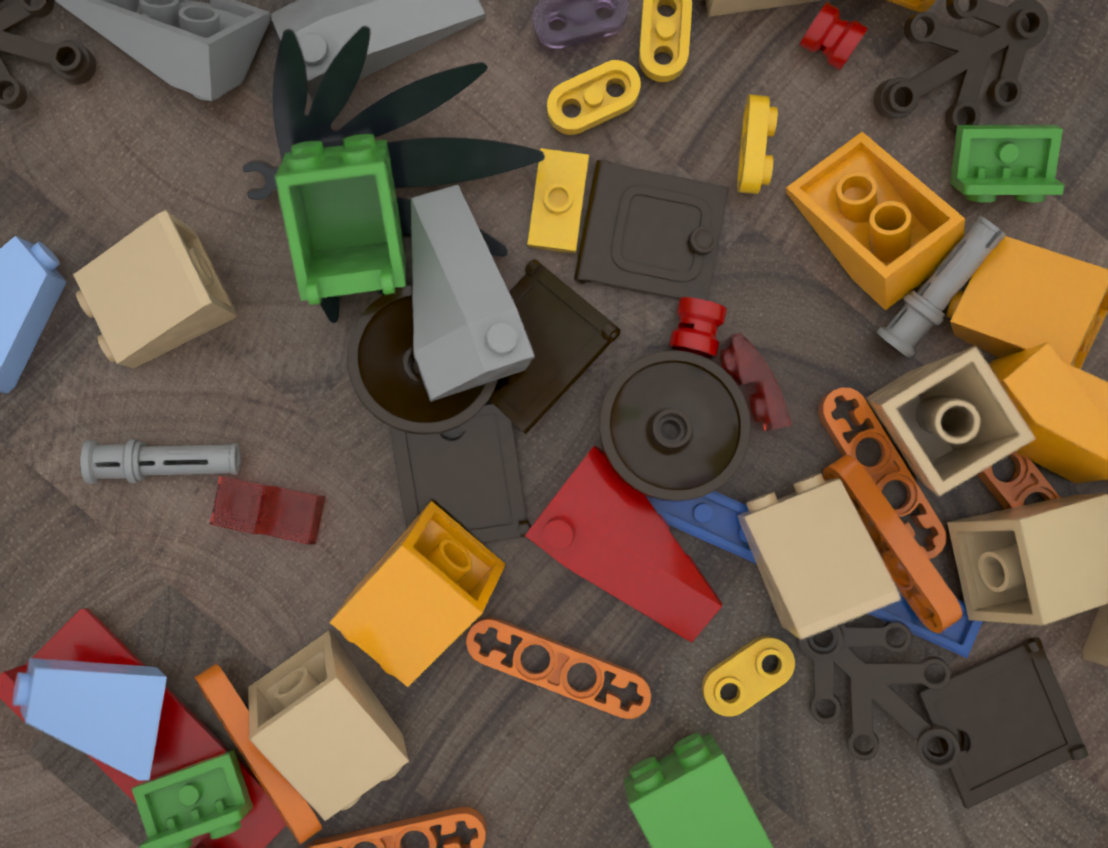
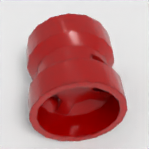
[799,2,868,71]
[668,297,728,358]

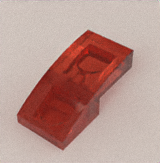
[209,476,326,545]

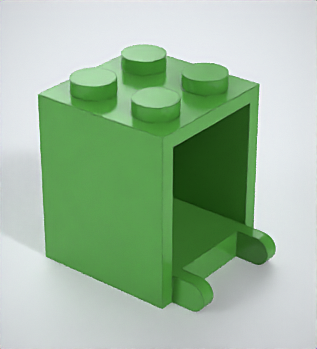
[275,134,406,305]
[623,733,773,848]

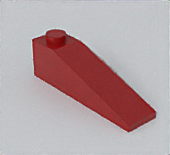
[525,445,723,643]

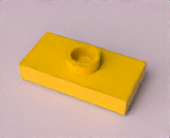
[527,148,589,254]

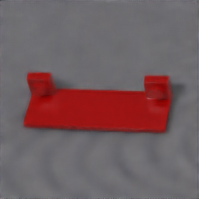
[0,608,286,848]

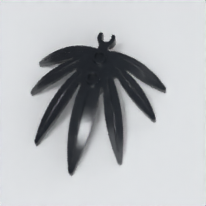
[243,26,545,323]

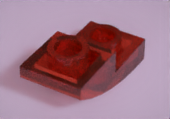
[720,333,792,432]

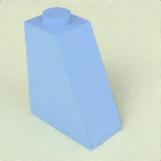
[0,236,67,394]
[13,658,167,781]

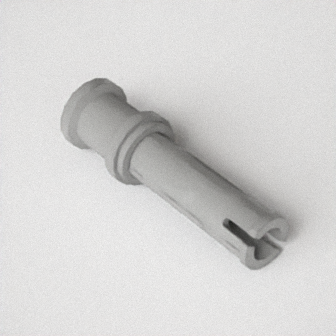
[876,215,1006,359]
[80,439,241,484]

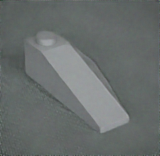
[54,0,270,101]
[270,0,486,100]
[410,185,534,402]

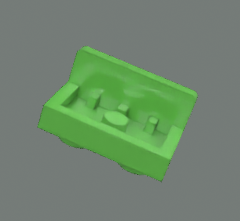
[950,125,1065,203]
[132,750,253,848]

